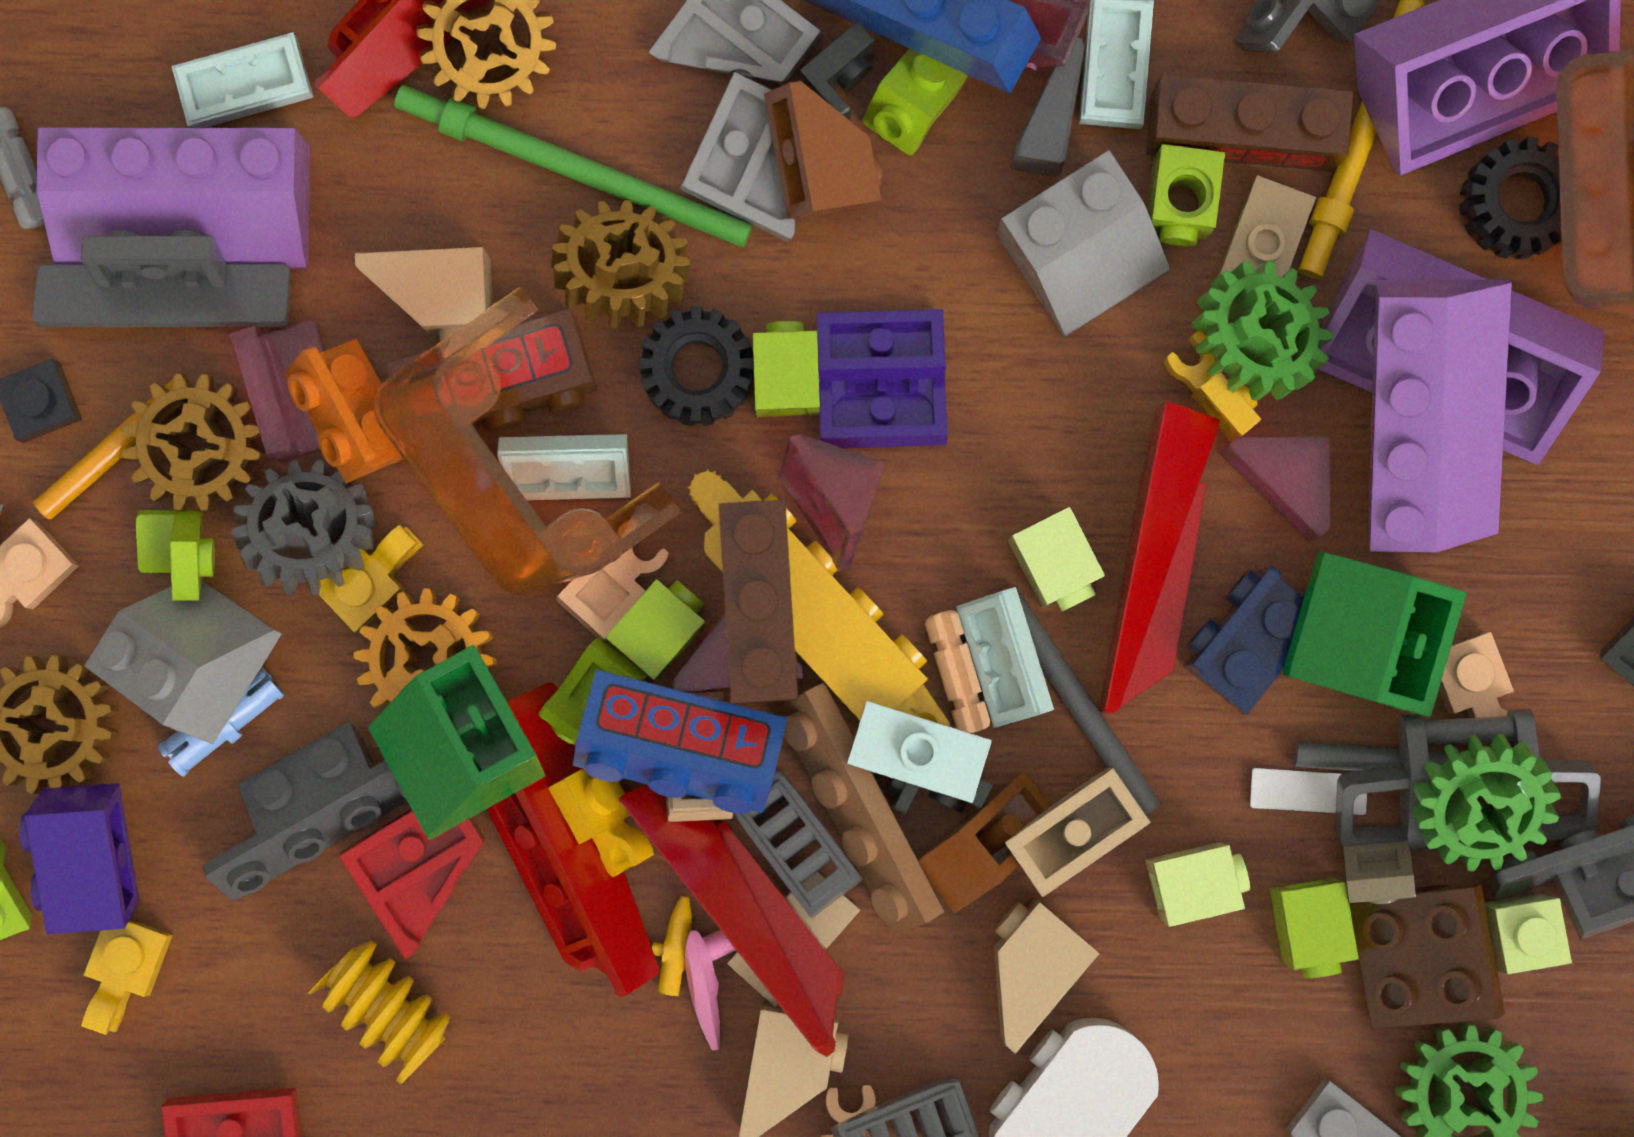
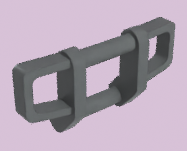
[1335,709,1601,850]

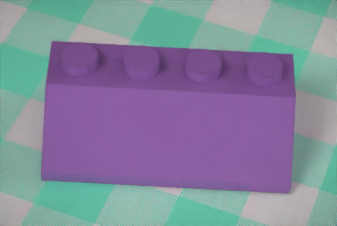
[1354,0,1621,176]
[36,128,310,269]
[1318,229,1605,465]
[1367,280,1512,553]

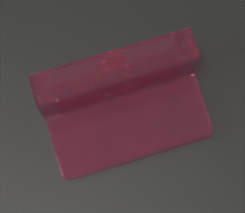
[230,320,325,462]

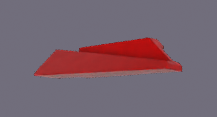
[315,0,488,118]
[1099,401,1220,714]
[487,682,659,997]
[618,784,844,1057]

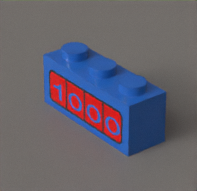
[573,670,787,814]

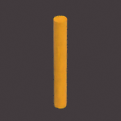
[33,378,184,520]

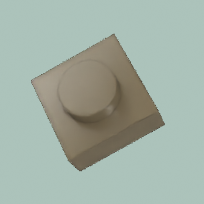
[1343,841,1416,904]

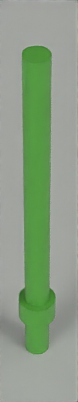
[394,84,753,248]

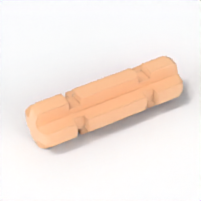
[925,610,990,734]

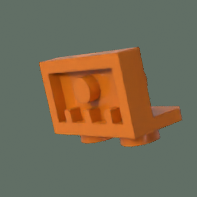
[285,338,417,484]

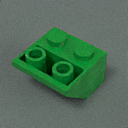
[1282,551,1467,717]
[368,645,546,840]

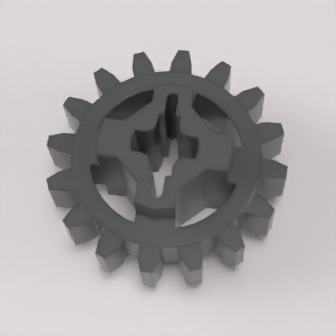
[232,460,376,596]

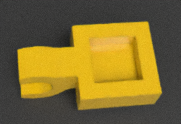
[1164,331,1262,443]
[318,525,424,633]
[548,768,654,877]
[81,919,173,1035]

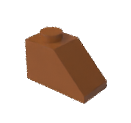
[764,81,882,220]
[918,771,1052,914]

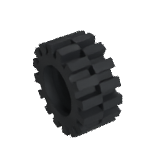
[1459,137,1587,260]
[639,306,754,426]

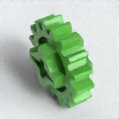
[1192,260,1333,401]
[1411,733,1561,872]
[1395,1022,1543,1137]

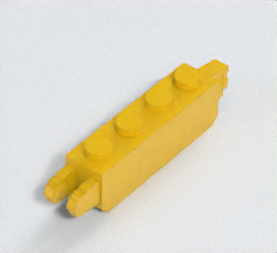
[688,469,950,726]

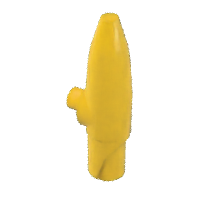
[652,896,692,996]

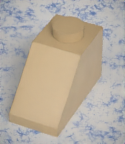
[355,247,494,345]
[1005,767,1151,897]
[993,898,1100,1054]
[739,1002,848,1137]

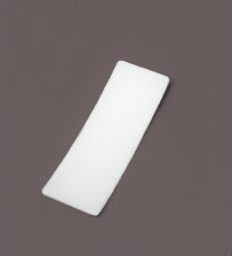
[1250,768,1367,815]

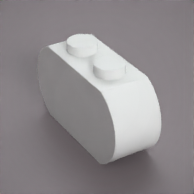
[989,1018,1159,1137]

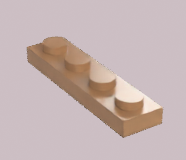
[774,682,944,936]

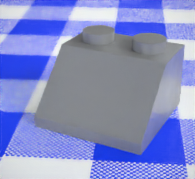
[996,150,1170,338]
[84,579,282,745]

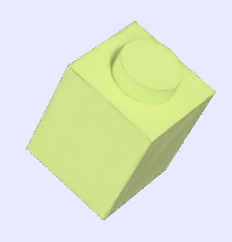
[1008,507,1105,612]
[1145,842,1250,927]
[1485,893,1572,974]

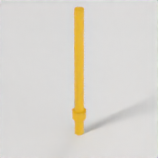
[1298,0,1426,279]

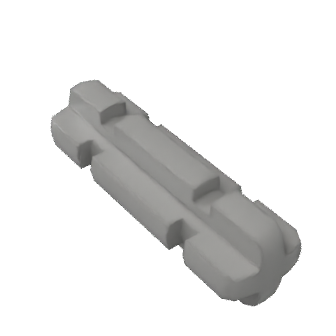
[0,107,45,229]

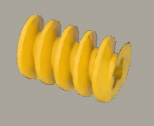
[308,940,451,1084]

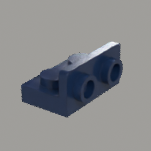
[1184,565,1304,715]

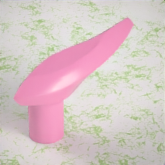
[684,930,736,1050]

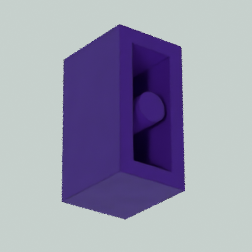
[19,783,140,934]

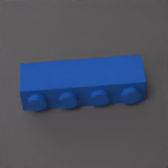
[804,0,1041,94]

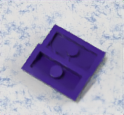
[817,309,948,449]

